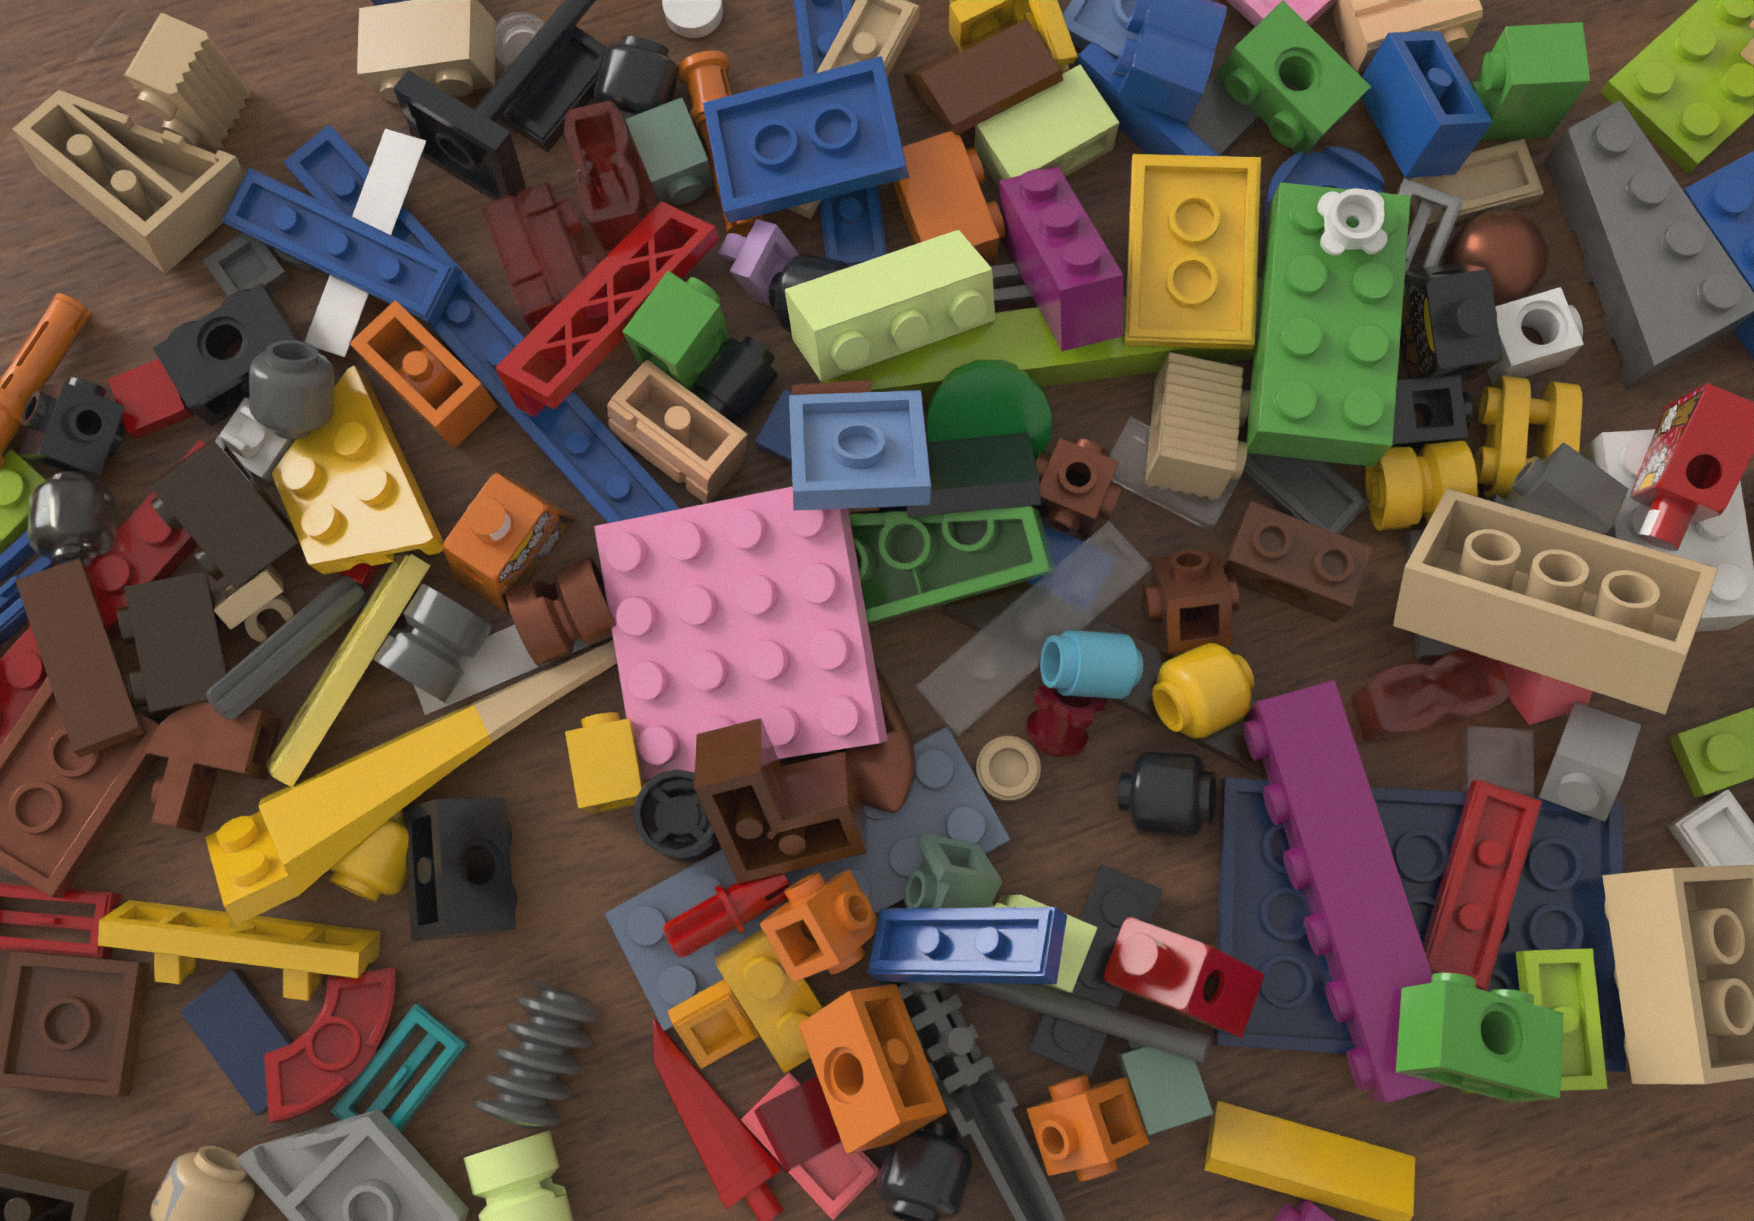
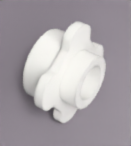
[1317,188,1387,256]

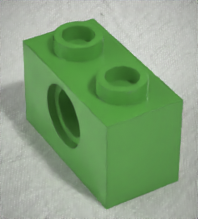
[1216,0,1371,155]
[622,271,730,393]
[1396,973,1564,1103]

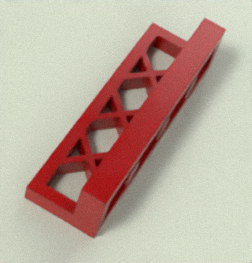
[495,201,720,418]

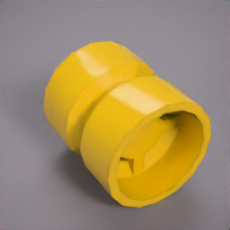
[1364,440,1478,531]

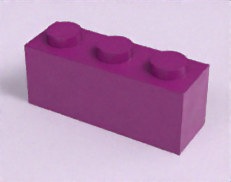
[999,166,1123,351]

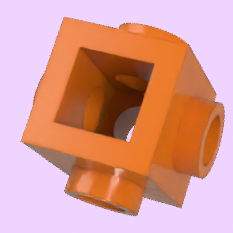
[759,869,878,983]
[1026,1074,1150,1181]

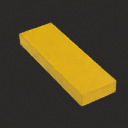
[1204,1100,1415,1221]

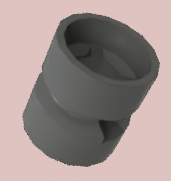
[373,584,493,703]

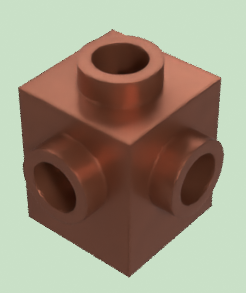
[1032,437,1123,538]
[1142,549,1239,654]

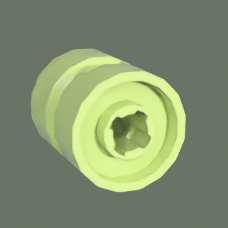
[464,1130,574,1221]

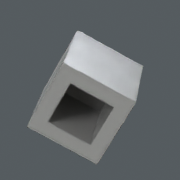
[1539,702,1641,822]

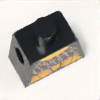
[1401,262,1502,382]

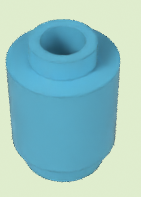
[1040,630,1143,699]

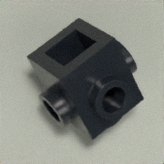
[18,377,125,477]

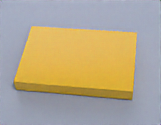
[1124,154,1261,350]

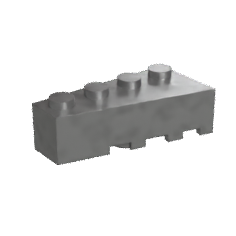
[1544,100,1754,390]

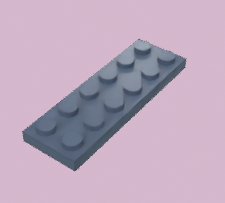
[604,726,1010,1031]

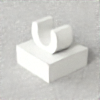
[219,397,296,484]

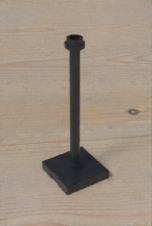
[393,0,596,213]

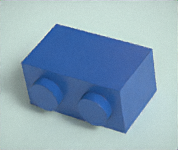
[1361,31,1493,178]

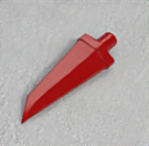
[652,1016,784,1221]

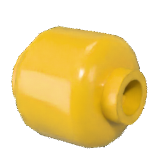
[1152,642,1254,739]
[329,809,409,903]

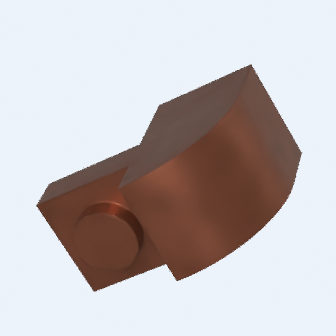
[144,701,283,833]

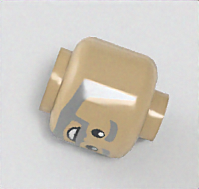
[150,1146,255,1221]

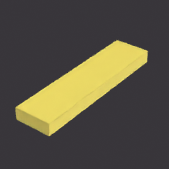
[265,553,431,787]

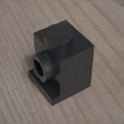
[1392,374,1473,449]

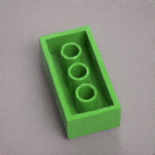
[1246,182,1411,467]

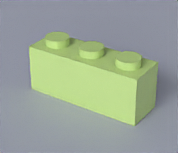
[785,230,995,382]

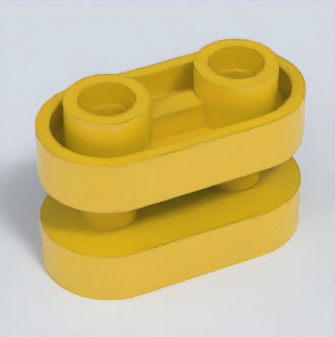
[1474,375,1583,498]

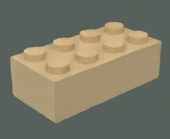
[1393,488,1719,715]

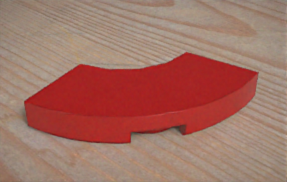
[264,967,397,1124]

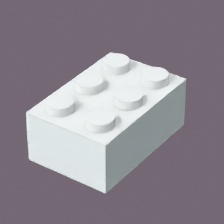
[1579,429,1754,632]

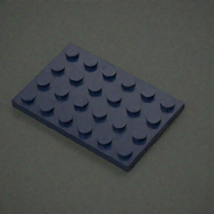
[1213,777,1626,1072]

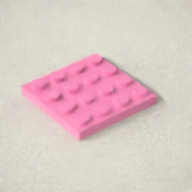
[594,486,888,780]

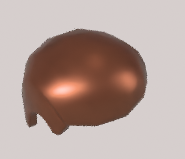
[1445,209,1549,307]

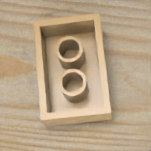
[1602,865,1754,1084]

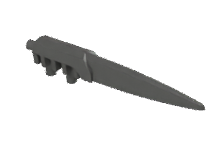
[879,981,1066,1221]

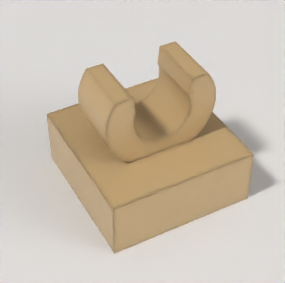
[214,563,294,643]

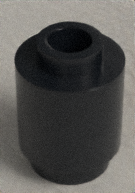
[693,336,778,424]

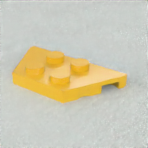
[271,365,444,575]

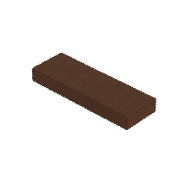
[15,558,144,758]

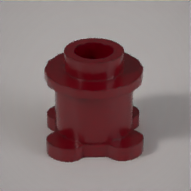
[1025,686,1108,757]

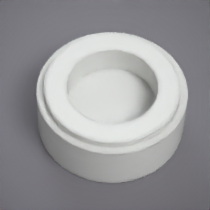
[662,0,723,38]

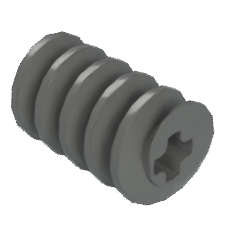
[474,978,603,1130]

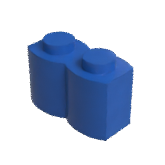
[1113,0,1227,123]

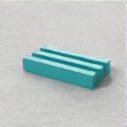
[330,1004,471,1133]

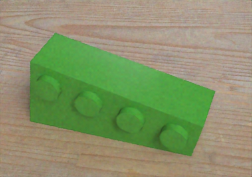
[849,506,1056,626]

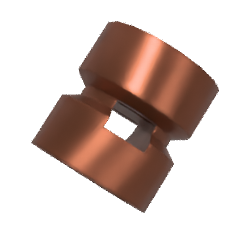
[506,556,616,667]

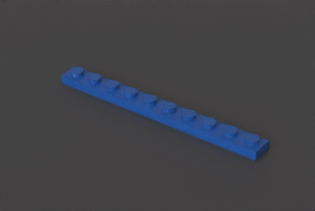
[283,124,680,523]

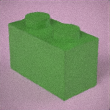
[1470,22,1590,141]

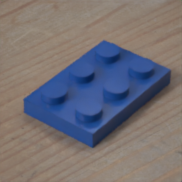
[703,56,909,223]

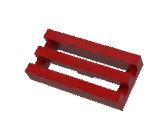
[0,883,121,959]

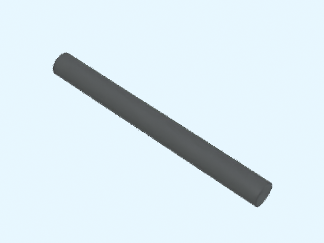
[946,983,1211,1064]

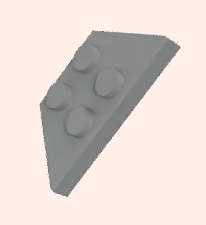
[236,1109,469,1221]

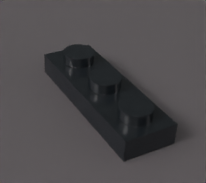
[1028,864,1163,1076]

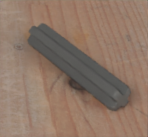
[206,576,367,720]

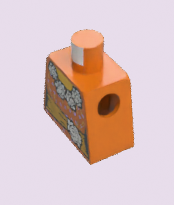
[442,472,575,614]

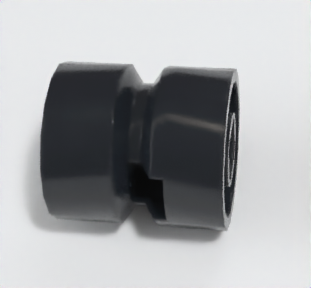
[633,769,721,863]

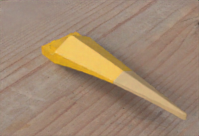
[205,639,617,926]

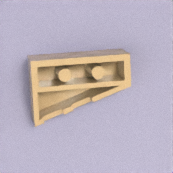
[13,90,245,274]

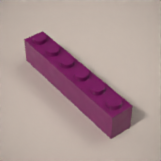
[1243,680,1446,1103]

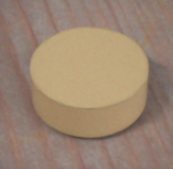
[976,736,1041,802]

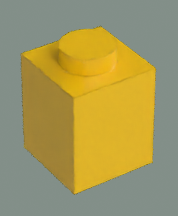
[565,712,648,815]

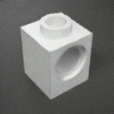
[1487,287,1584,385]

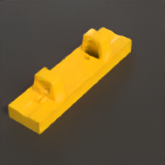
[98,900,381,1001]

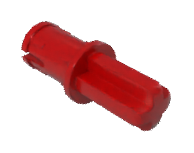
[663,873,790,958]

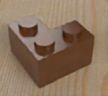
[694,718,867,884]

